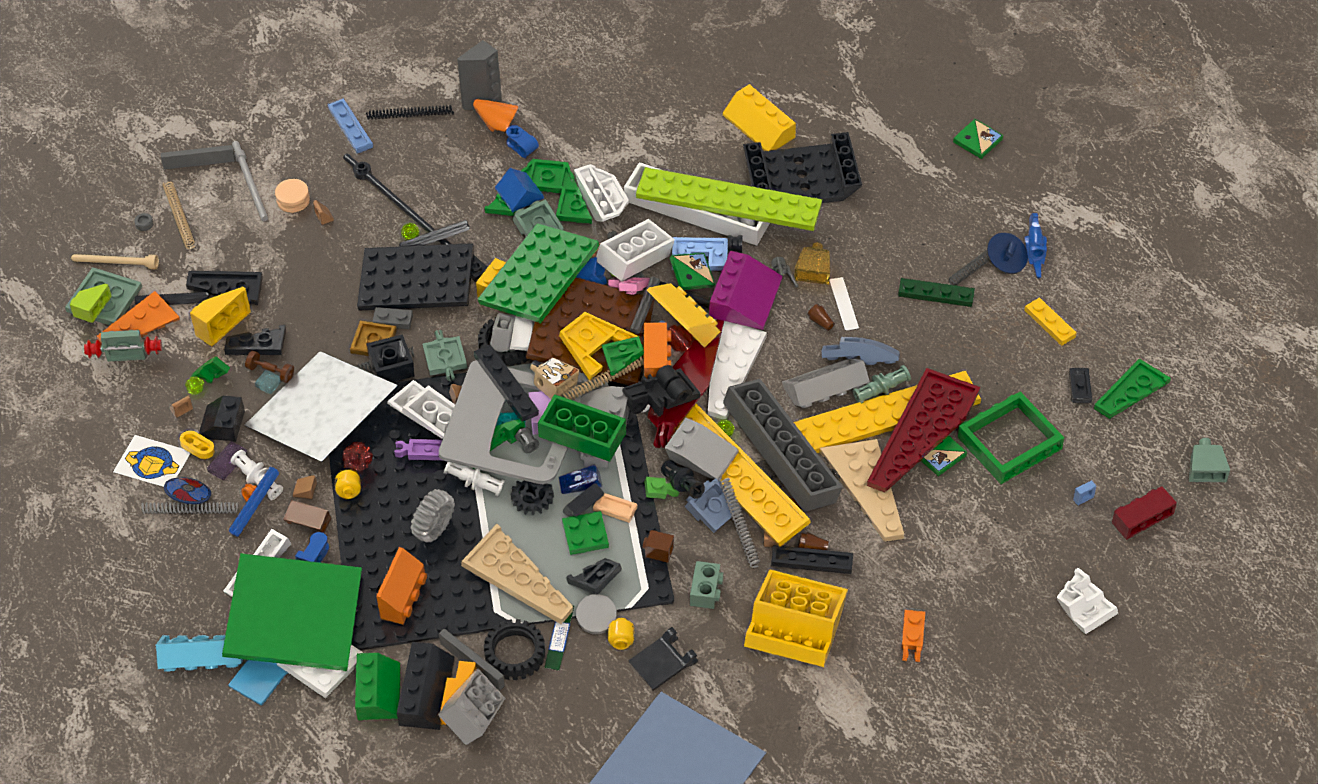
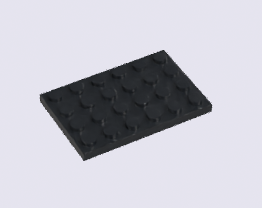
[357,243,474,311]

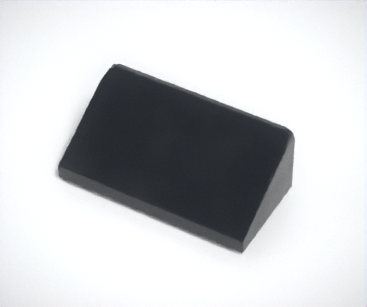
[563,483,604,517]

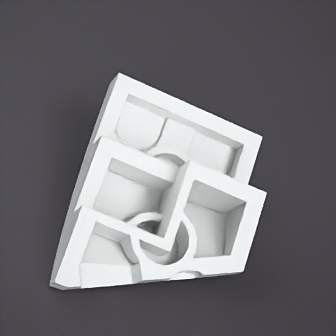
[1057,568,1118,634]

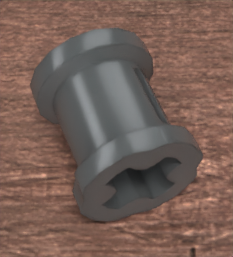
[515,427,539,453]

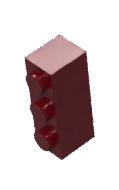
[1112,486,1177,540]

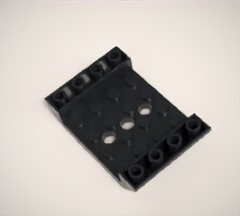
[743,132,862,203]

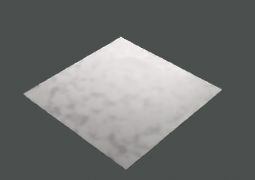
[245,352,398,462]

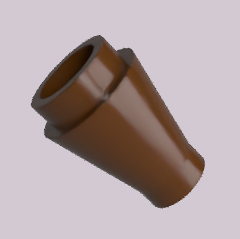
[808,304,835,331]
[798,532,829,550]

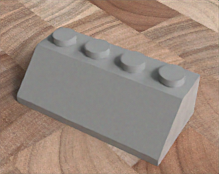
[782,359,870,408]

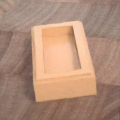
[593,493,638,523]

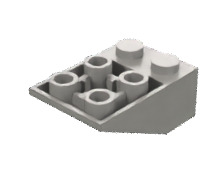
[438,669,505,745]

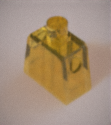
[794,242,830,285]

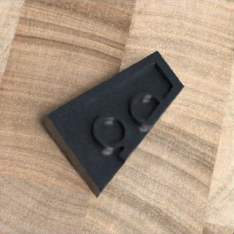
[224,324,286,355]

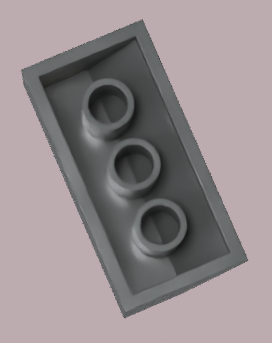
[457,40,502,110]

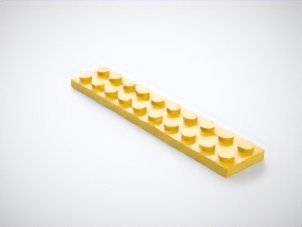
[794,371,981,453]
[677,404,811,547]

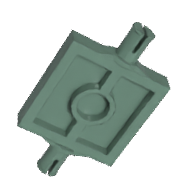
[422,330,467,381]

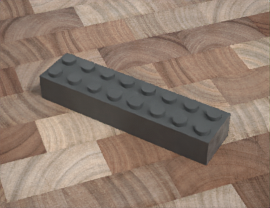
[723,379,843,512]

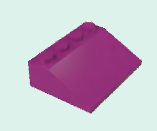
[709,251,783,330]

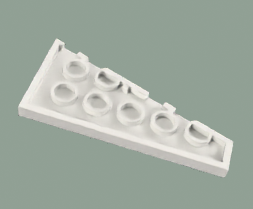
[708,319,767,421]

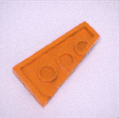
[97,291,180,344]

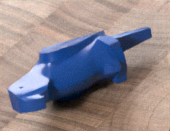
[1025,213,1047,278]

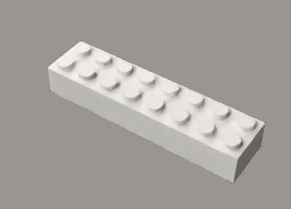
[624,162,770,245]

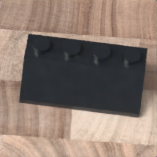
[397,641,455,730]

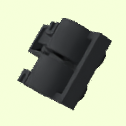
[622,365,700,416]

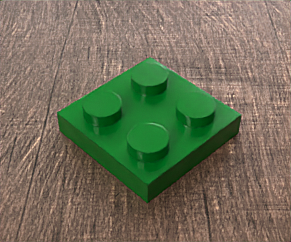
[562,511,609,555]

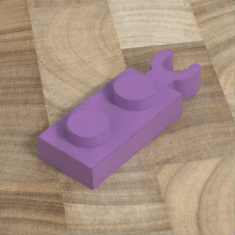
[394,439,442,460]

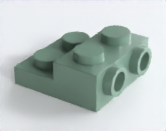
[513,199,564,237]

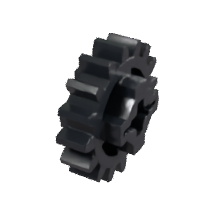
[511,480,554,515]

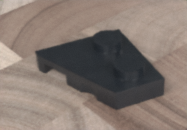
[566,558,622,595]

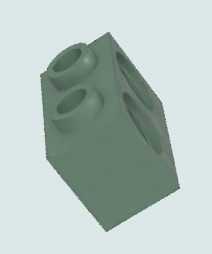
[690,561,724,609]

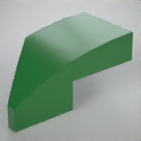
[191,356,230,384]

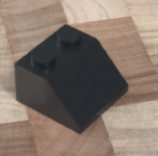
[366,334,415,383]
[199,395,245,442]

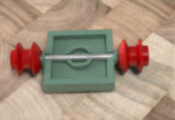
[84,330,162,362]

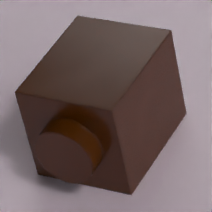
[643,530,674,563]

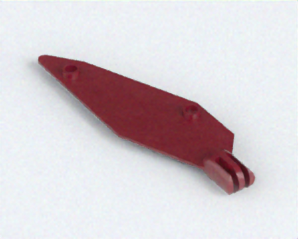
[647,319,724,448]

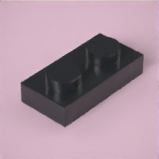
[1069,368,1092,403]

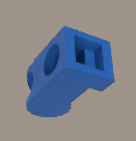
[295,532,329,563]

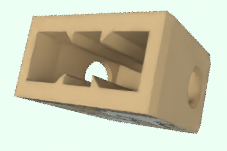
[530,358,579,399]

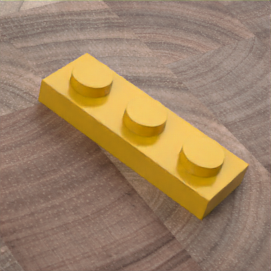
[1024,297,1077,346]

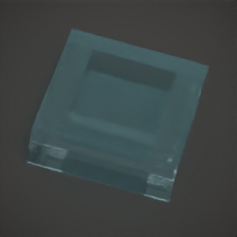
[255,370,282,394]

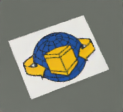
[113,435,190,487]

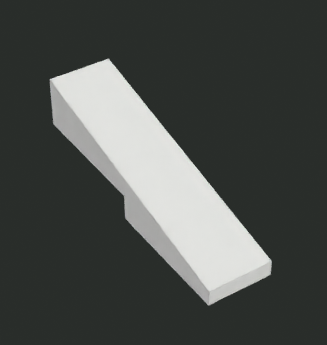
[224,529,292,597]

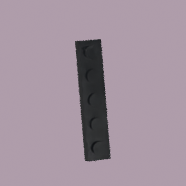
[474,345,539,422]

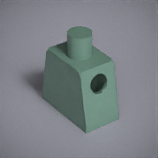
[1189,438,1230,482]

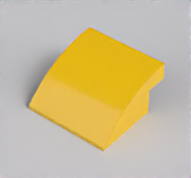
[744,569,848,667]

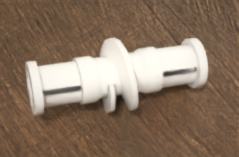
[230,450,283,500]
[444,462,505,496]

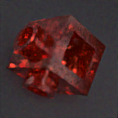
[343,442,373,471]

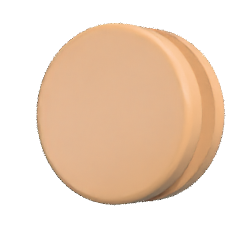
[275,179,310,213]

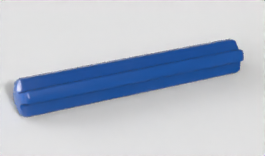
[229,467,279,537]

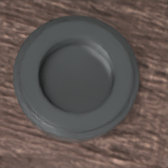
[134,213,153,231]

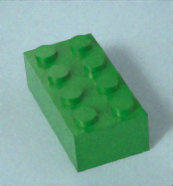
[538,394,626,462]

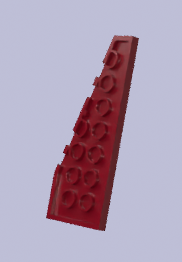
[867,368,980,493]

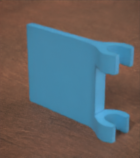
[228,660,288,706]

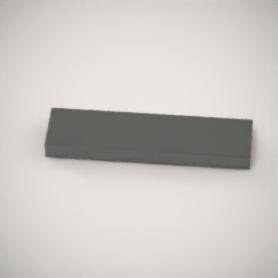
[161,145,235,169]
[439,629,505,691]

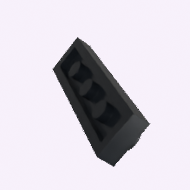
[771,545,853,574]

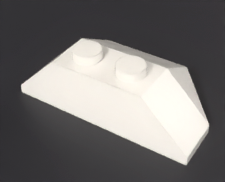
[574,164,629,221]

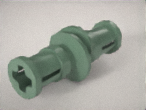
[853,365,911,404]

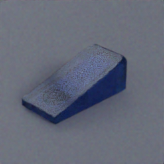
[558,464,603,494]

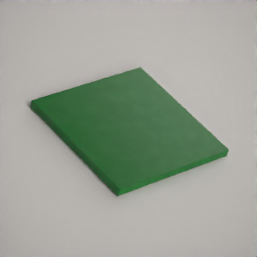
[222,553,362,671]

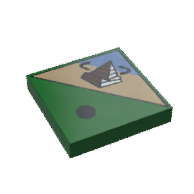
[953,119,1003,159]
[670,253,715,290]
[921,435,967,476]

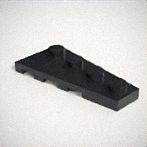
[186,270,263,305]

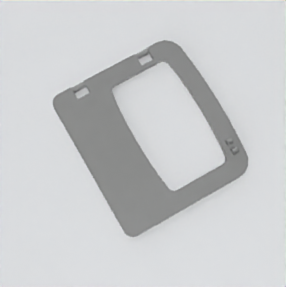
[439,360,581,484]

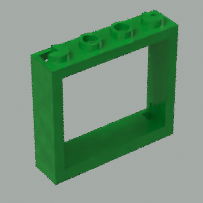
[958,391,1064,484]

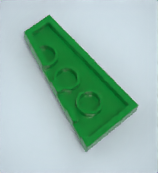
[1094,358,1171,419]

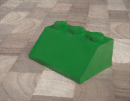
[355,652,401,720]

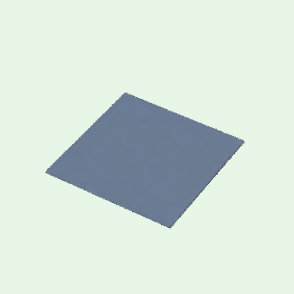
[589,692,766,784]

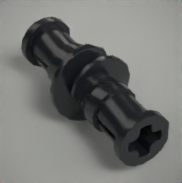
[661,460,705,499]

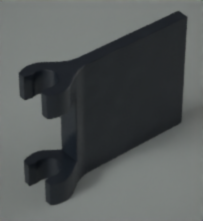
[628,627,698,691]

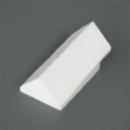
[387,380,455,439]

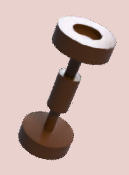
[245,351,294,383]

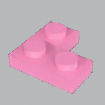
[608,277,650,294]

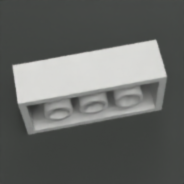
[596,219,675,281]

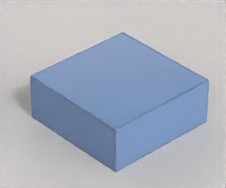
[1073,480,1096,505]

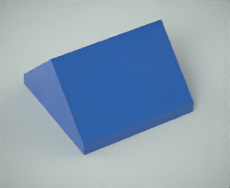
[495,168,544,212]

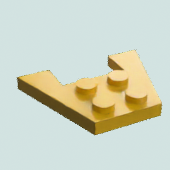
[559,312,638,380]

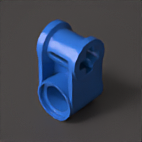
[506,125,539,158]

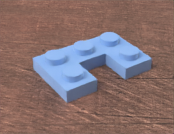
[672,237,728,271]

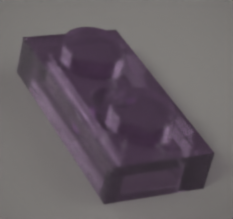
[207,441,248,481]

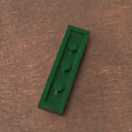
[898,278,975,307]

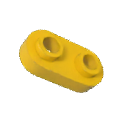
[180,431,215,459]

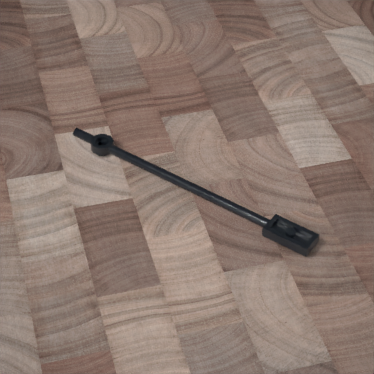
[343,153,488,282]

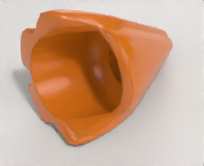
[473,99,518,132]

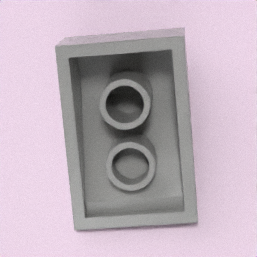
[580,386,630,425]
[665,418,739,480]

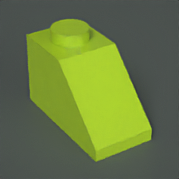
[70,284,112,323]

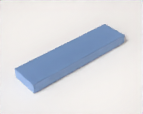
[328,99,373,154]

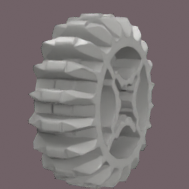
[411,489,455,543]

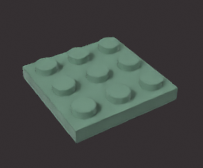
[65,267,142,325]

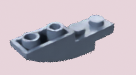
[822,337,900,365]

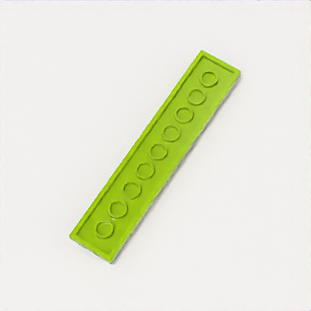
[636,167,822,231]

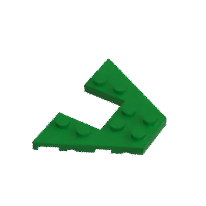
[484,159,592,224]

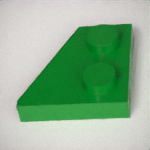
[602,336,644,376]

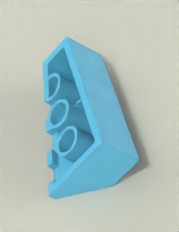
[156,635,243,671]

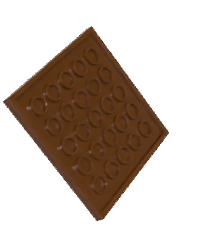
[526,277,655,386]

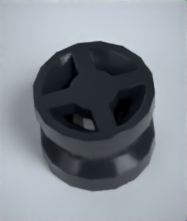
[728,235,743,253]

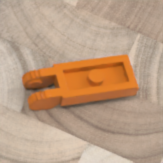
[902,610,925,662]

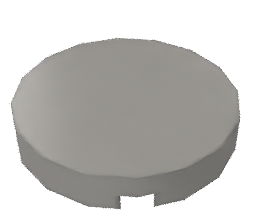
[576,594,616,634]

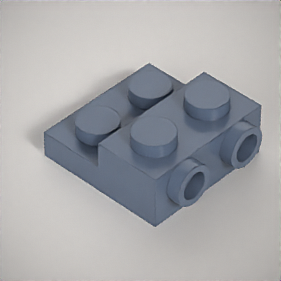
[685,478,742,533]

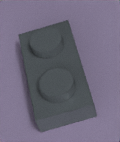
[372,307,413,329]

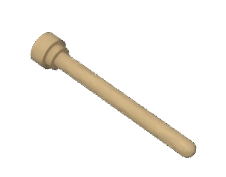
[71,254,159,269]

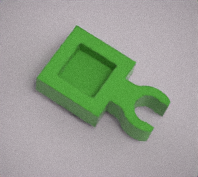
[645,477,680,499]

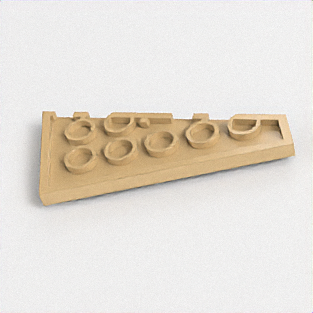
[820,439,904,542]
[462,524,573,624]

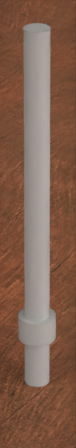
[232,141,268,221]

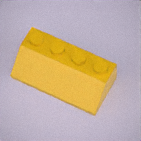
[723,84,796,151]
[647,283,721,348]

